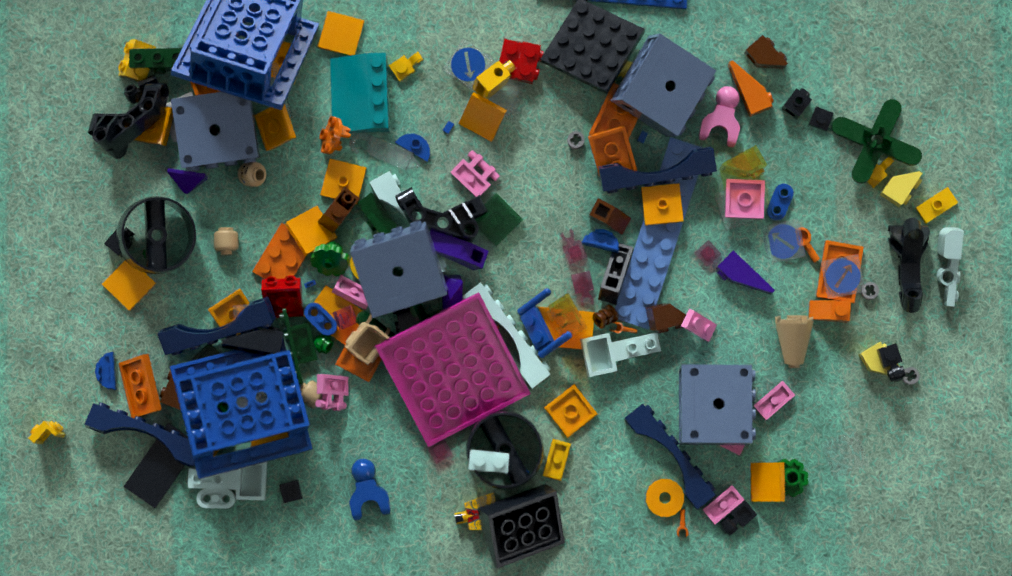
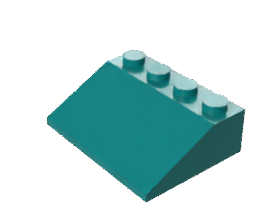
[330,52,390,133]

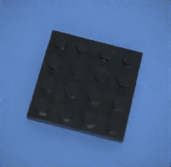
[541,0,645,94]

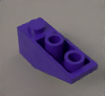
[429,230,489,271]

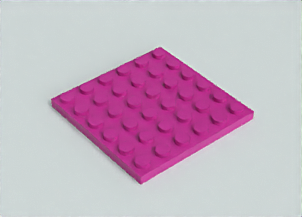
[375,292,531,447]

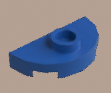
[395,133,430,163]
[581,229,619,253]
[95,352,116,390]

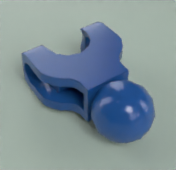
[349,459,391,521]

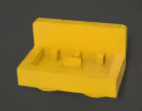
[118,39,156,81]
[28,421,66,444]

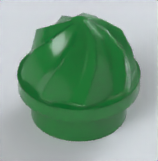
[314,334,334,354]

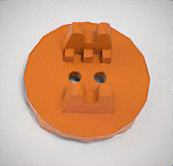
[319,116,351,155]

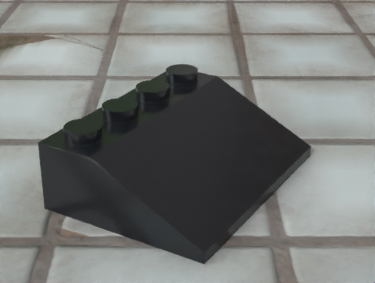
[477,484,565,569]

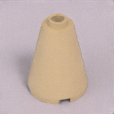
[775,315,814,368]

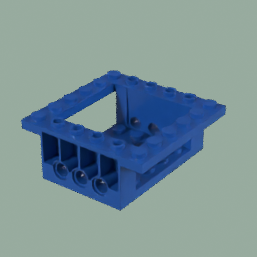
[171,0,319,110]
[170,339,313,479]

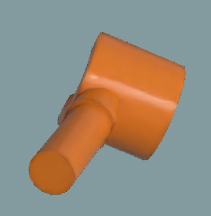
[609,321,638,334]
[676,509,689,537]

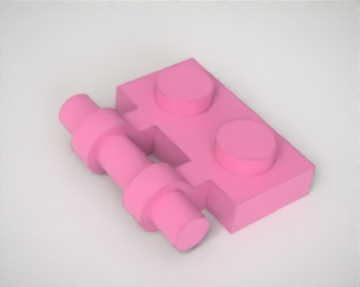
[450,150,500,197]
[315,374,349,411]

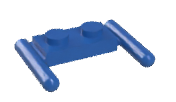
[517,288,572,359]

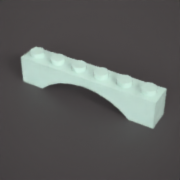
[370,171,447,274]
[462,283,551,389]

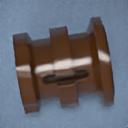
[592,304,618,329]

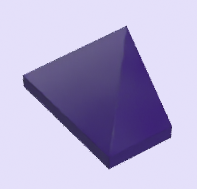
[167,168,208,194]
[442,275,463,310]

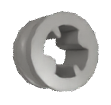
[567,131,584,149]
[861,282,879,300]
[902,367,920,385]

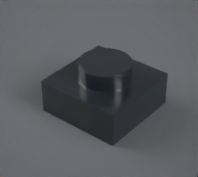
[809,106,834,131]
[279,480,303,503]

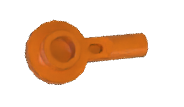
[796,227,820,263]

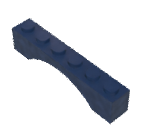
[598,146,717,194]
[157,296,276,356]
[84,402,195,469]
[624,404,716,510]

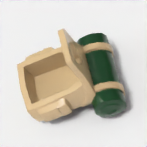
[345,310,395,365]

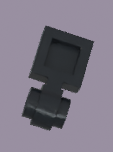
[124,74,159,104]
[877,343,906,382]
[719,500,757,536]

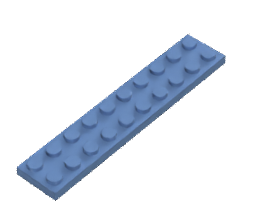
[615,137,703,330]

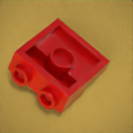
[499,39,544,84]
[261,275,304,318]

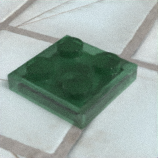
[475,193,523,247]

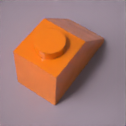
[808,300,851,323]

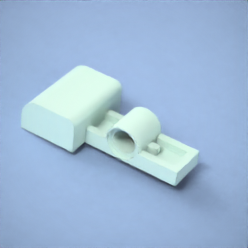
[936,227,964,307]
[580,332,661,377]
[188,462,267,501]

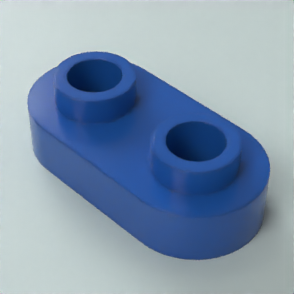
[767,184,794,221]
[304,303,338,336]

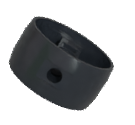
[116,196,196,274]
[466,411,544,489]

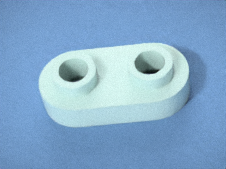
[197,489,236,509]

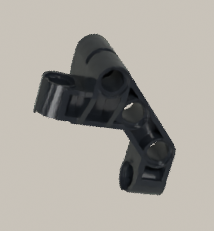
[88,83,169,159]
[395,187,488,243]
[888,218,930,313]

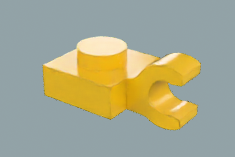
[389,52,423,82]
[867,157,894,188]

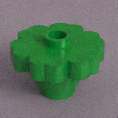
[310,241,350,277]
[778,459,809,497]

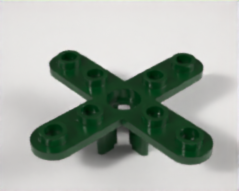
[832,99,922,184]

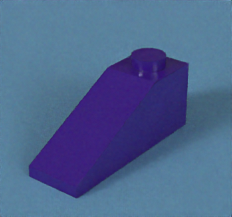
[716,250,775,294]

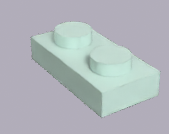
[469,450,509,473]

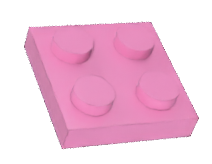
[725,179,765,219]

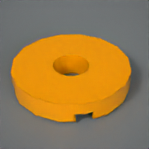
[646,479,684,517]

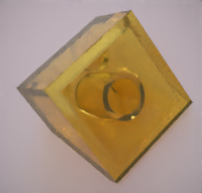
[719,145,767,180]
[546,293,587,339]

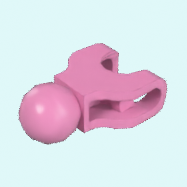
[699,86,740,148]

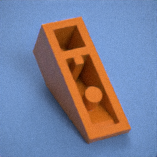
[728,60,774,117]

